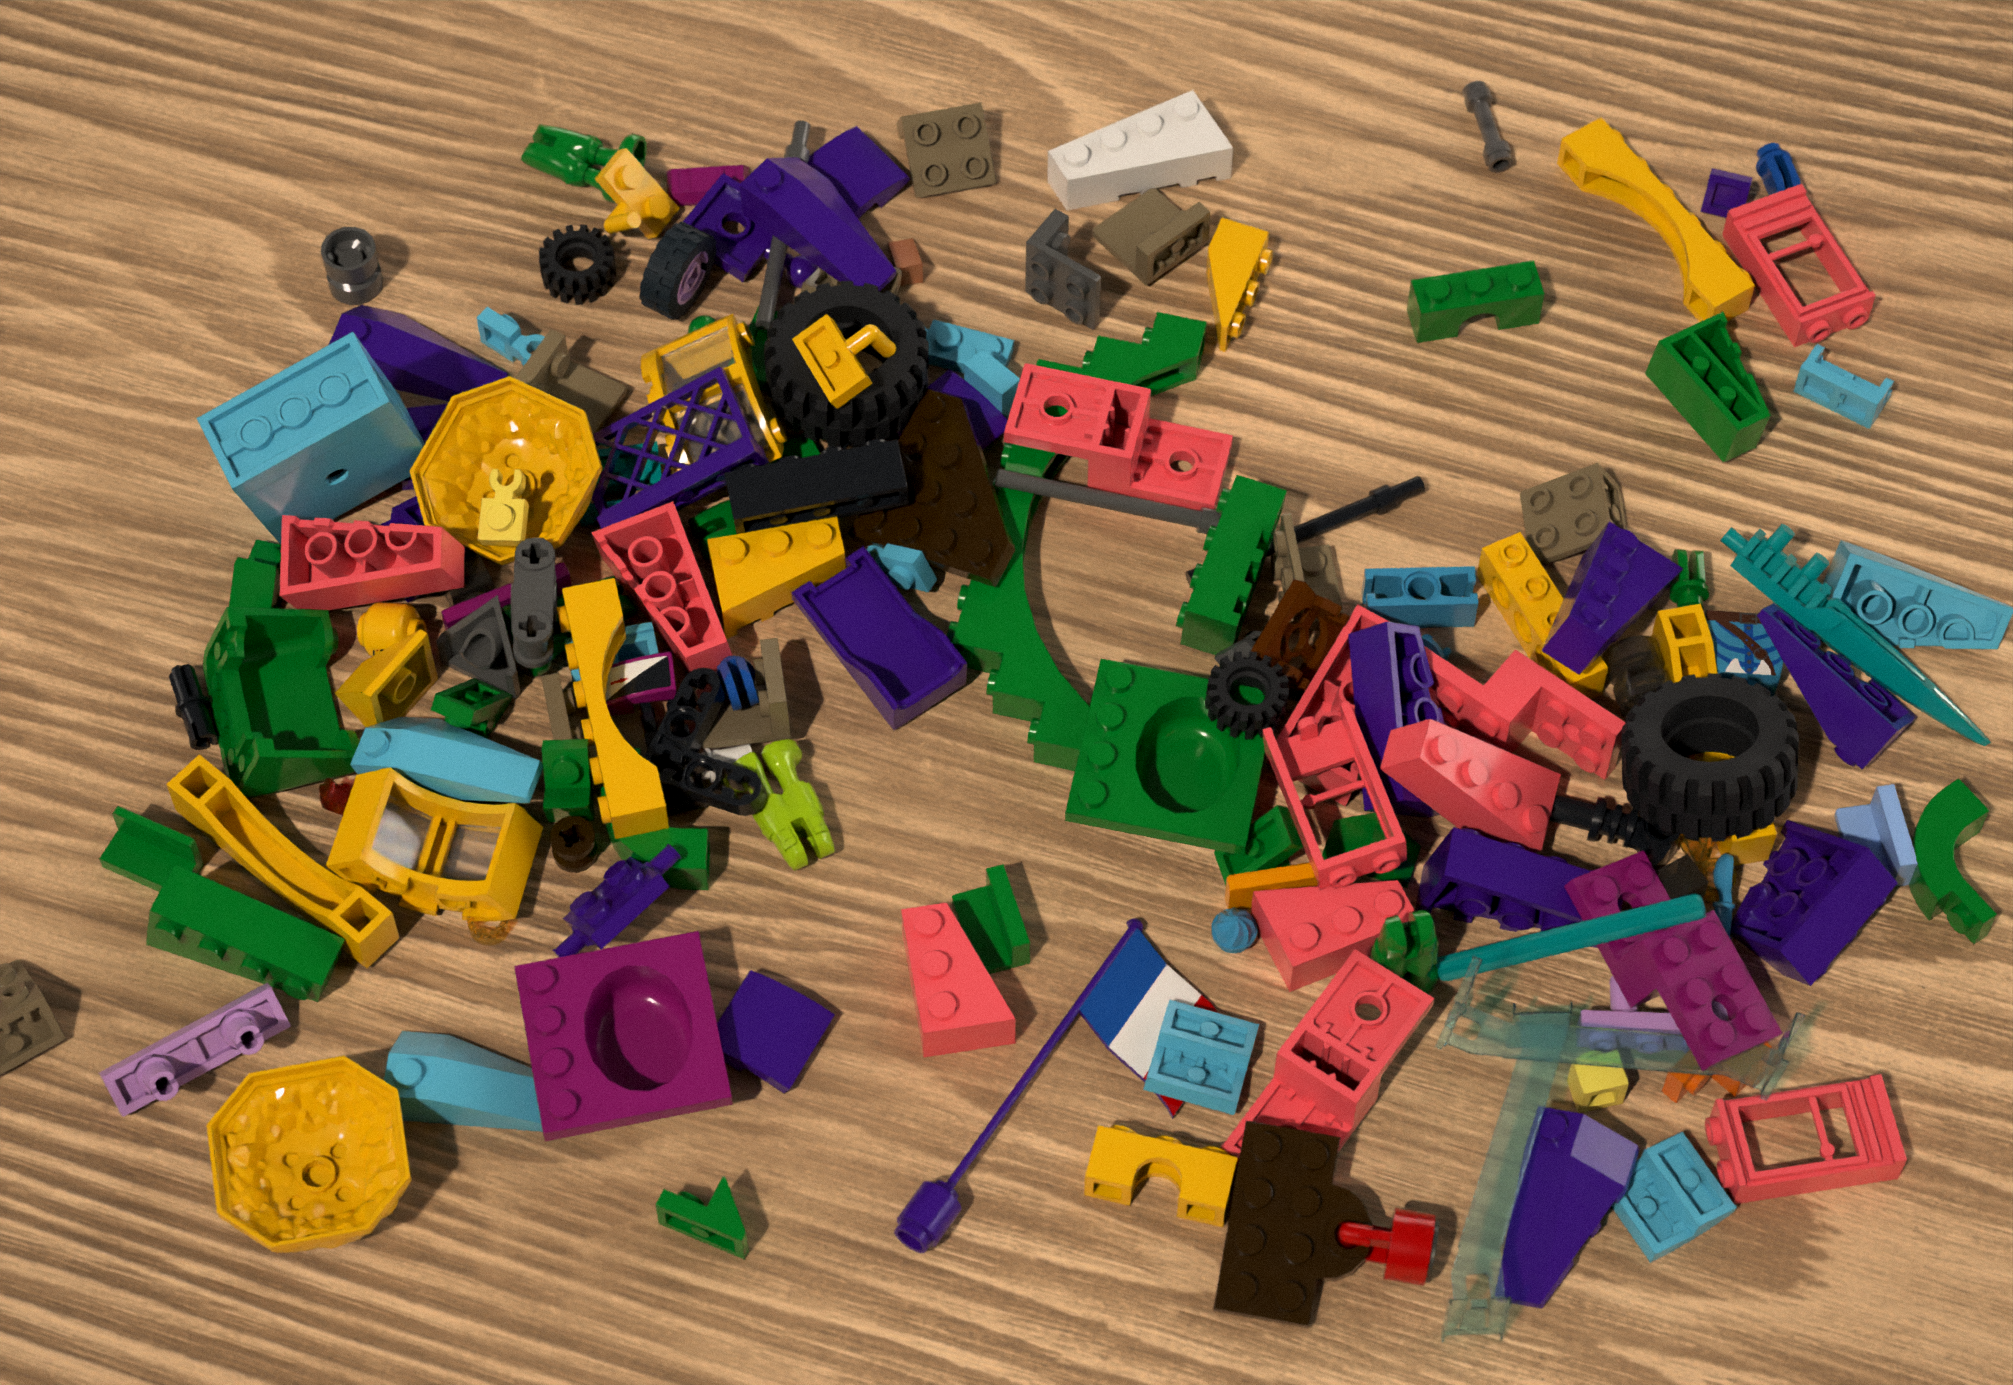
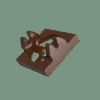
[1251,579,1350,701]

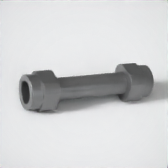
[1463,81,1513,173]

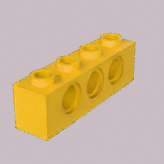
[1477,532,1608,699]

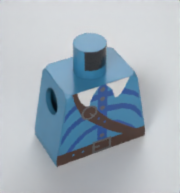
[1705,610,1783,697]

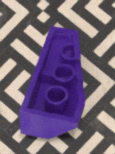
[739,157,896,292]
[329,305,509,402]
[1757,603,1917,769]
[1494,1106,1639,1309]

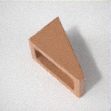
[888,238,923,286]

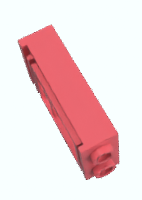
[1722,184,1876,347]
[1262,701,1407,890]
[1705,1074,1907,1204]

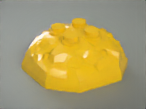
[410,376,603,565]
[206,1056,412,1253]

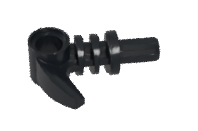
[1549,795,1681,874]

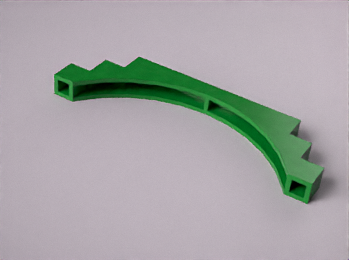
[947,312,1207,771]

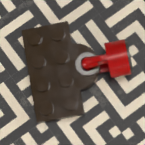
[1213,1121,1440,1329]

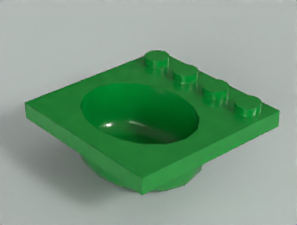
[1065,659,1265,855]

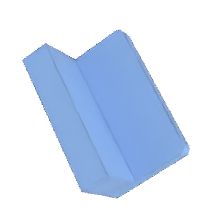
[1834,784,1918,887]

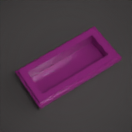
[667,165,749,206]

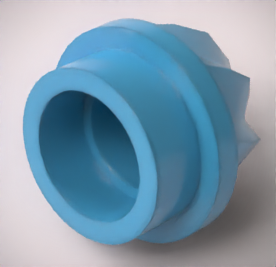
[1211,907,1257,953]

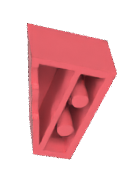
[1251,880,1415,992]

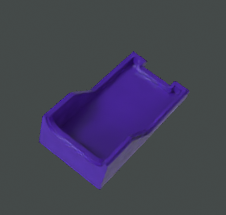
[791,546,967,731]

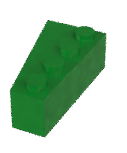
[1176,475,1287,656]
[146,864,345,1002]

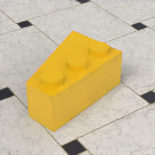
[707,516,846,639]

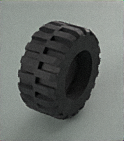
[765,281,929,447]
[1621,673,1799,842]

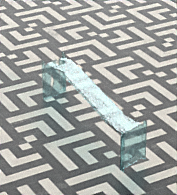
[1435,956,1806,1101]
[1441,1001,1573,1343]

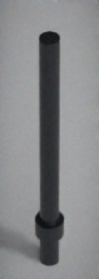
[1185,476,1425,585]

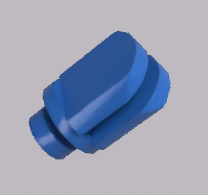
[1755,143,1801,195]
[716,655,759,711]

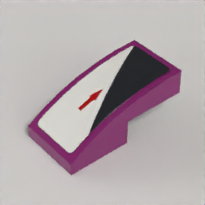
[606,651,677,716]

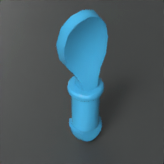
[1712,853,1735,939]

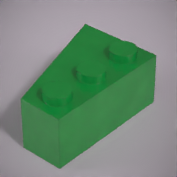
[1645,312,1771,463]

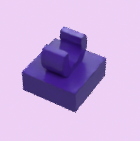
[1701,168,1753,218]

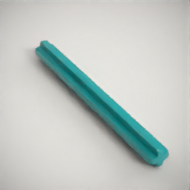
[1436,894,1706,981]

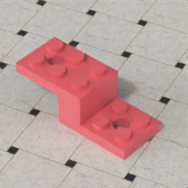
[1004,363,1233,511]
[1424,646,1625,780]
[1221,949,1434,1167]

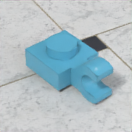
[476,307,544,366]
[866,543,937,593]

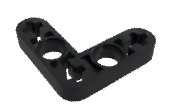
[644,668,767,816]

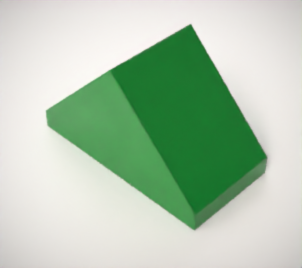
[1322,813,1421,888]

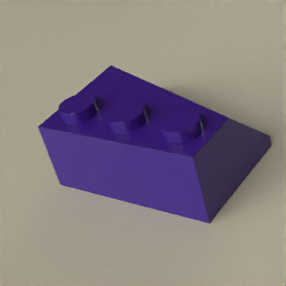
[1730,820,1898,986]

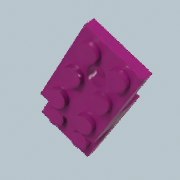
[1564,850,1783,1072]

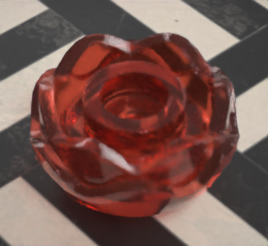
[318,778,352,816]

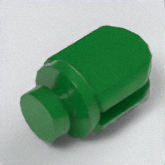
[1669,549,1709,609]

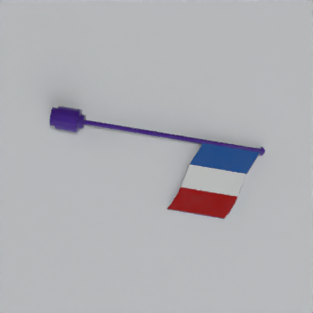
[894,918,1218,1253]

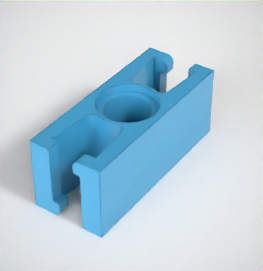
[1362,566,1478,628]

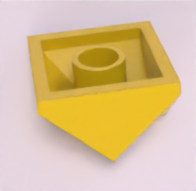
[335,629,438,727]

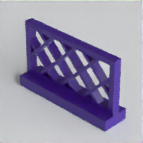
[592,366,769,529]

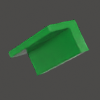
[99,806,204,892]
[952,864,1030,974]

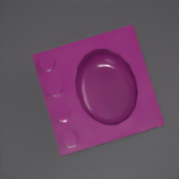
[514,931,733,1142]

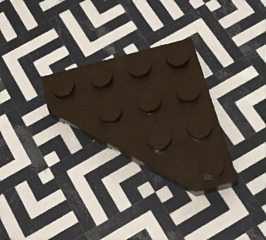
[848,389,1015,588]

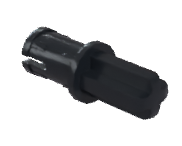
[169,664,219,750]

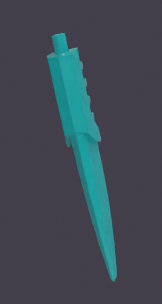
[1720,524,1991,746]

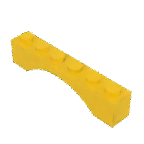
[1557,117,1755,322]
[556,578,669,839]
[1651,604,1777,866]
[166,754,399,969]

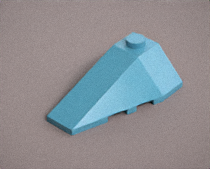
[1823,540,2013,649]
[350,717,543,803]
[384,1031,543,1132]

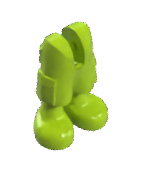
[726,739,835,871]

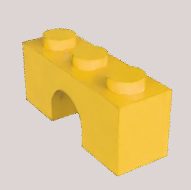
[1084,1125,1238,1227]

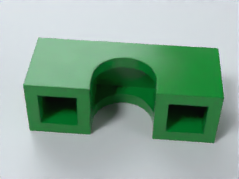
[1407,260,1545,343]

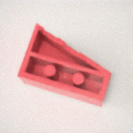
[901,903,1016,1057]

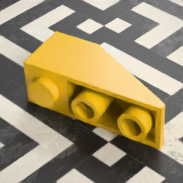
[1206,218,1273,352]

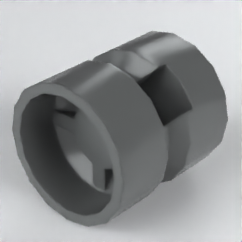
[321,227,383,305]

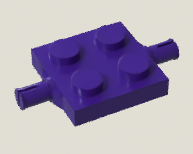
[553,844,681,957]

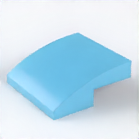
[1144,999,1259,1115]
[1611,1132,1737,1263]

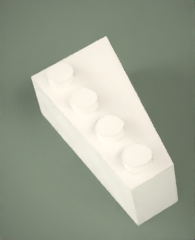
[1047,90,1233,211]

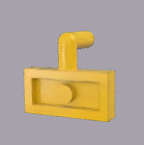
[595,148,680,239]
[792,314,896,409]

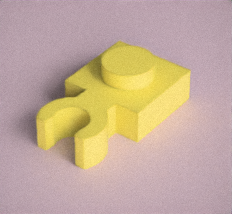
[478,469,529,546]

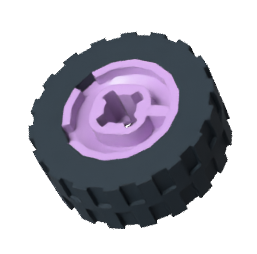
[639,222,717,320]

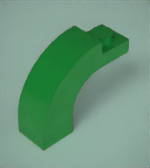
[601,748,711,890]
[1909,778,1997,944]

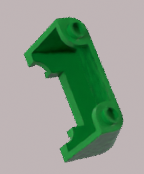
[203,607,361,798]

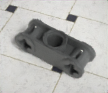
[511,537,557,668]

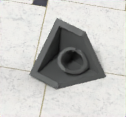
[436,595,521,699]

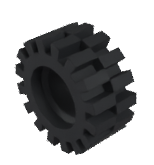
[539,224,617,305]
[1205,651,1289,740]

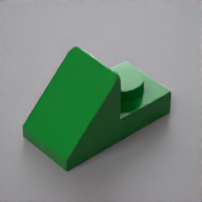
[229,539,283,609]
[431,678,513,738]
[542,739,595,822]
[1214,805,1303,885]
[655,1176,749,1260]

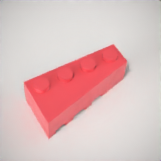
[279,515,465,611]
[1380,719,1561,853]

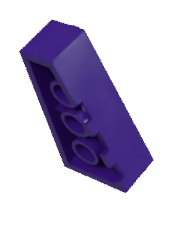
[1542,521,1683,675]
[1348,622,1445,818]
[1415,827,1623,948]

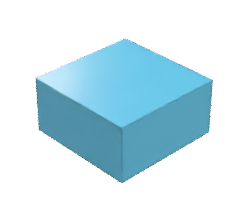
[964,348,1020,420]

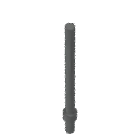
[755,120,811,330]
[995,469,1221,534]

